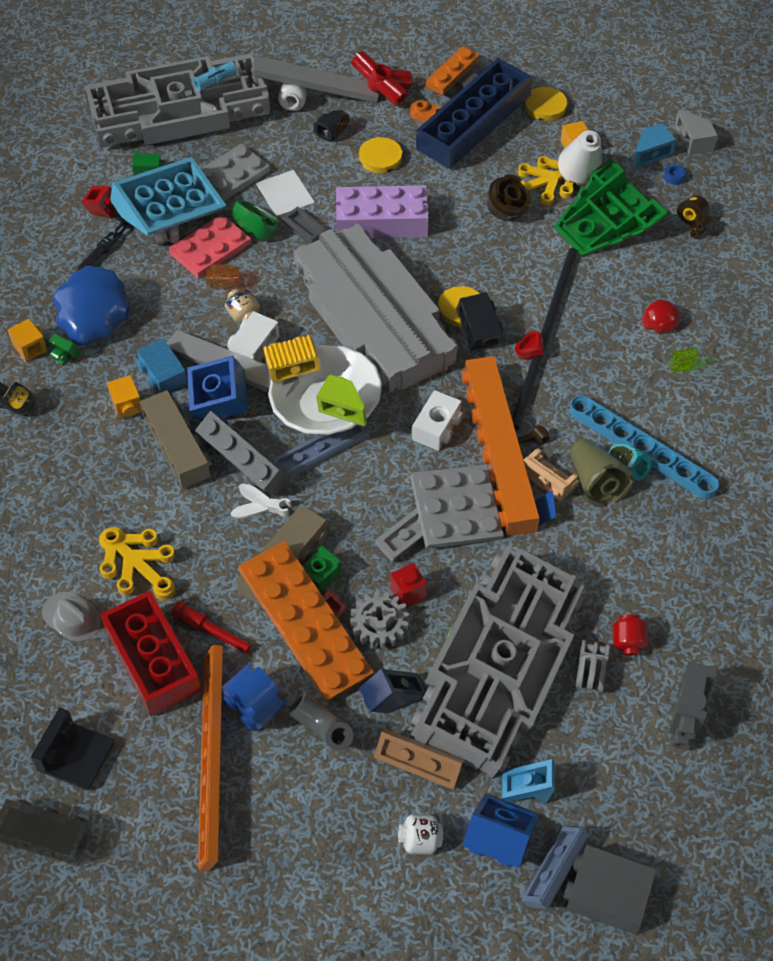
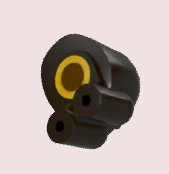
[677,195,712,239]

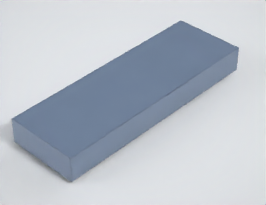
[521,826,589,910]

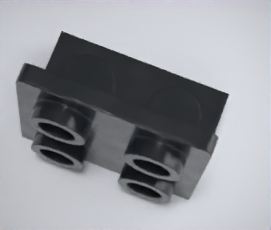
[31,707,114,790]

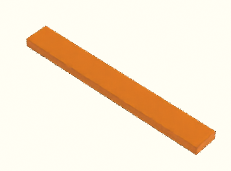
[198,645,223,871]

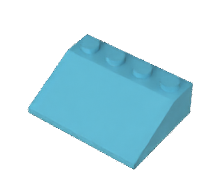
[110,157,227,236]

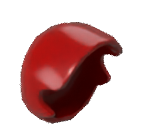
[641,299,681,335]

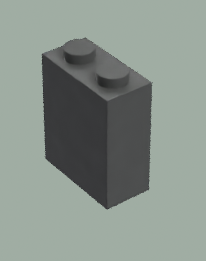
[563,845,657,935]

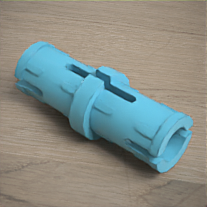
[193,61,237,91]

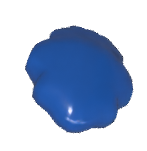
[53,266,130,346]

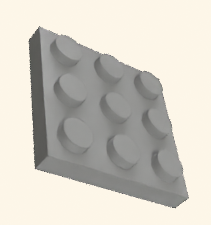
[410,464,503,549]

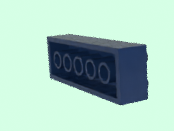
[416,58,532,169]

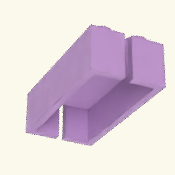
[336,185,428,238]

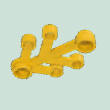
[518,156,574,206]
[99,527,175,601]

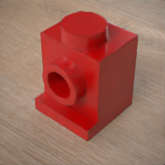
[81,186,117,219]

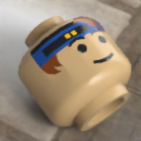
[225,289,260,324]

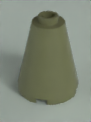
[570,439,633,507]

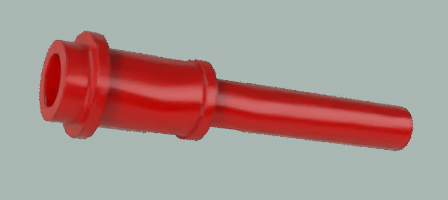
[171,601,252,654]

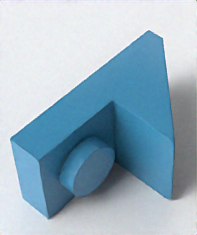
[502,759,555,804]

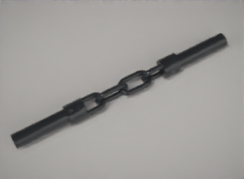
[77,218,132,270]

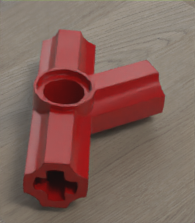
[351,51,412,107]

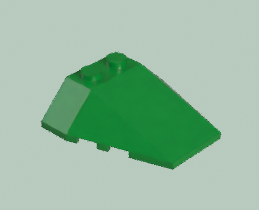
[554,158,668,257]

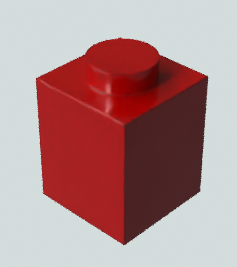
[390,563,427,608]

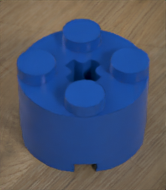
[221,663,286,731]

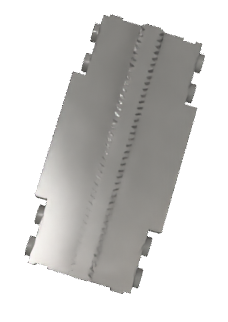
[84,53,270,148]
[292,223,458,392]
[410,545,584,778]

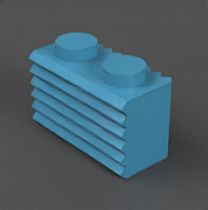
[136,338,187,393]

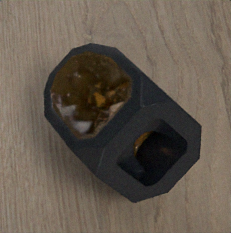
[313,110,350,142]

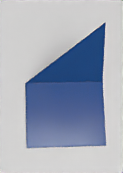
[535,490,556,526]

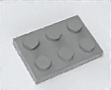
[201,144,270,201]

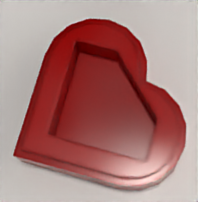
[514,331,544,359]

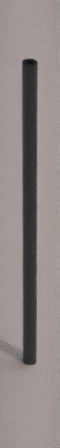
[512,248,577,430]

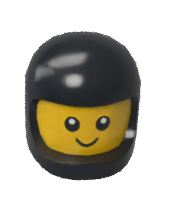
[0,381,35,416]

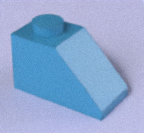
[633,123,676,168]

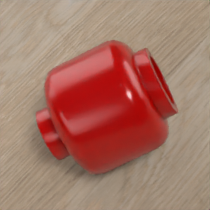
[612,614,649,656]

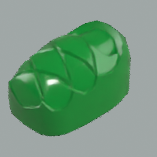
[232,200,278,241]

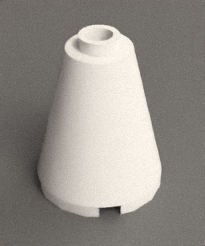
[558,130,602,185]

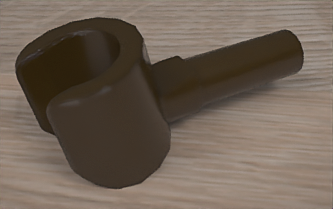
[517,425,550,445]

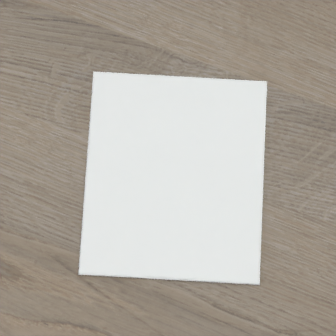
[256,170,314,216]

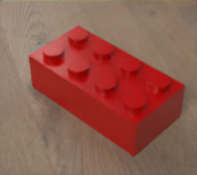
[100,591,201,717]

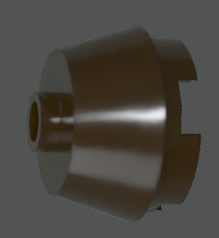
[487,174,532,220]

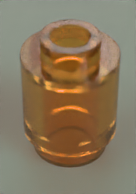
[206,264,240,288]

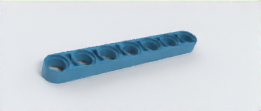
[570,395,719,499]

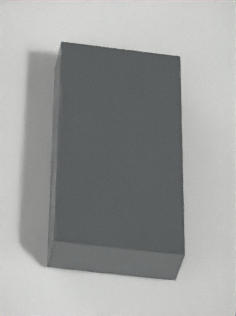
[281,206,328,244]

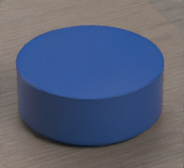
[663,164,687,185]

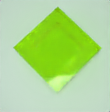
[669,348,699,373]

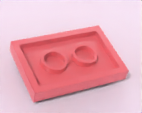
[169,214,251,279]

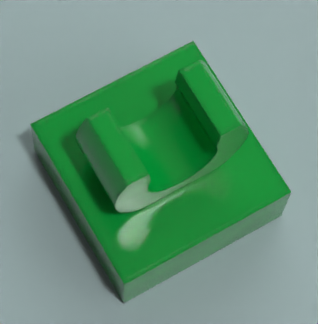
[49,333,82,365]

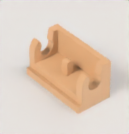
[523,448,579,502]

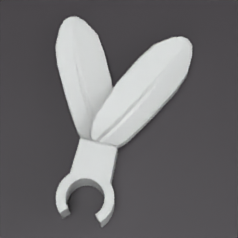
[231,484,292,519]

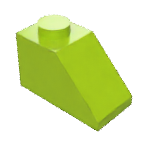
[316,374,367,426]

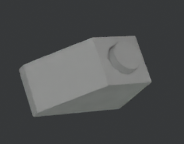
[675,109,719,155]

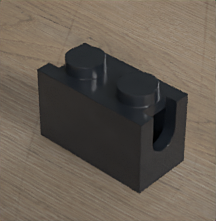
[456,292,503,351]

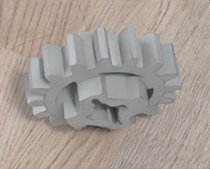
[350,591,409,649]

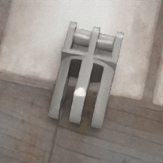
[576,640,610,692]

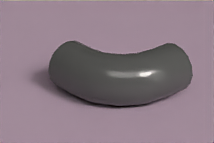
[289,691,354,750]

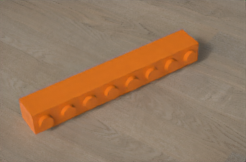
[461,356,539,536]

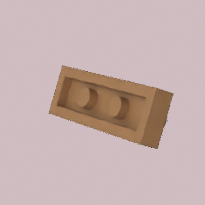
[373,729,465,790]

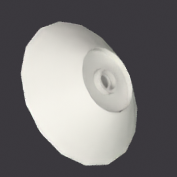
[268,345,382,435]

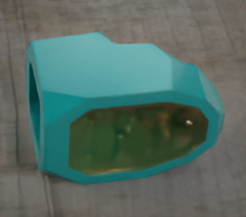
[608,444,652,481]

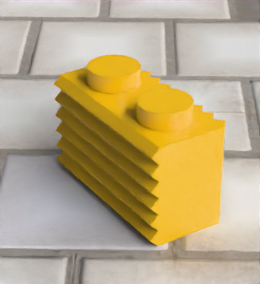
[263,335,321,382]

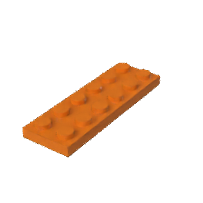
[238,541,374,703]

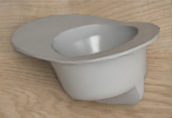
[42,592,101,642]

